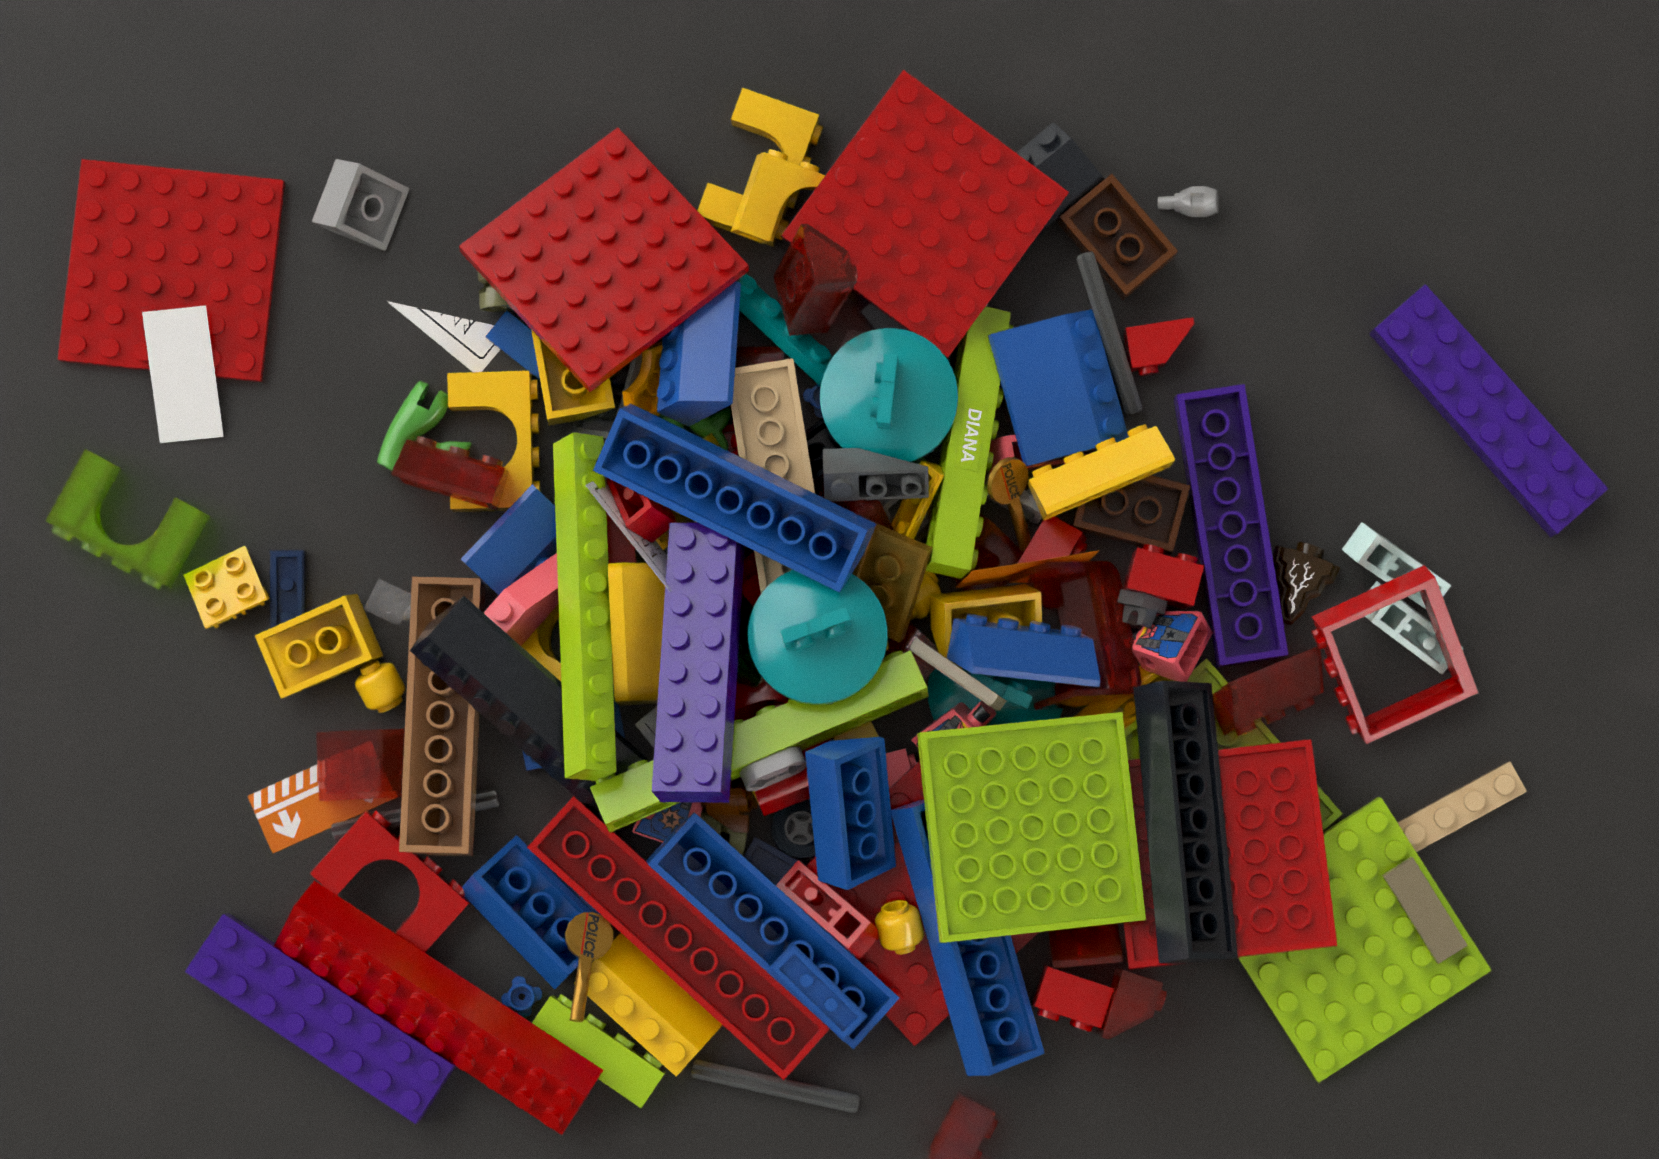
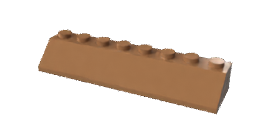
[399,577,485,857]

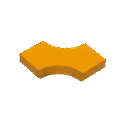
[622,341,663,416]

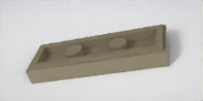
[909,638,1006,711]
[1382,857,1468,964]

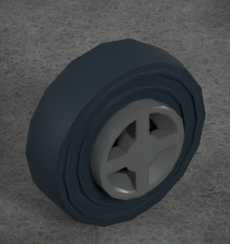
[771,799,815,859]

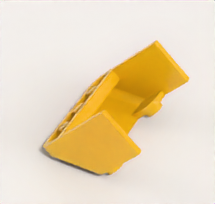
[608,562,665,706]

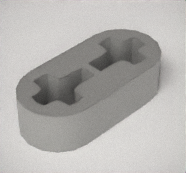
[740,747,806,791]

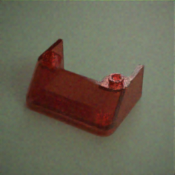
[1008,561,1142,710]

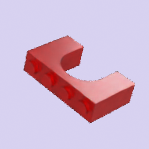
[734,668,831,816]
[310,810,469,953]

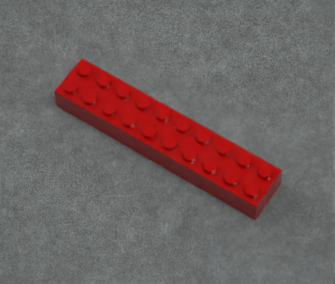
[527,796,830,1080]
[274,880,604,1135]

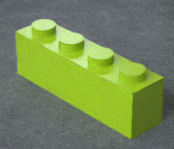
[532,994,666,1108]

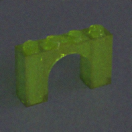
[46,449,210,589]

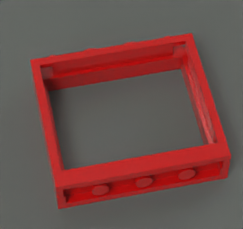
[1311,565,1478,744]

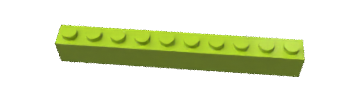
[553,432,616,781]
[590,651,929,833]

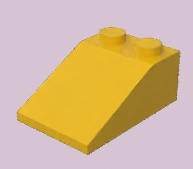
[255,594,384,699]

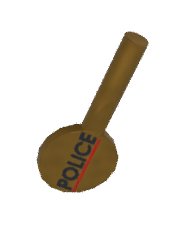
[987,457,1031,552]
[565,912,613,1022]

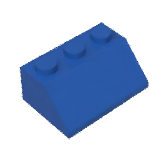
[461,484,557,595]

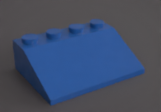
[988,309,1129,467]

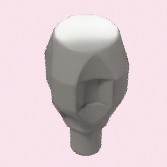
[1158,186,1219,217]

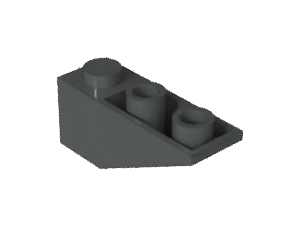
[823,448,929,501]

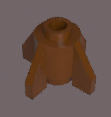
[701,777,757,833]

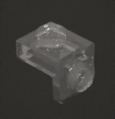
[364,578,411,627]

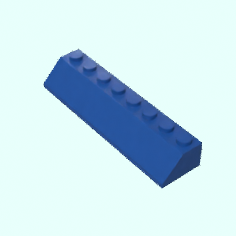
[593,404,877,593]
[891,799,1045,1076]
[646,812,900,1050]

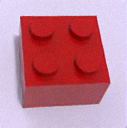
[1123,544,1204,610]
[1032,965,1114,1032]

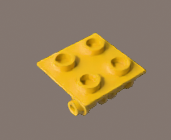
[184,546,270,629]

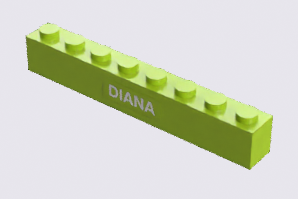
[926,306,1013,579]

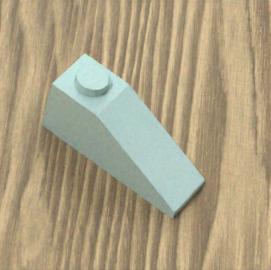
[1342,522,1451,609]
[1365,581,1463,674]

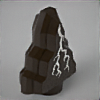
[1273,542,1341,626]

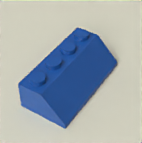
[657,281,741,426]
[947,614,1100,687]
[805,737,896,890]
[462,835,591,990]

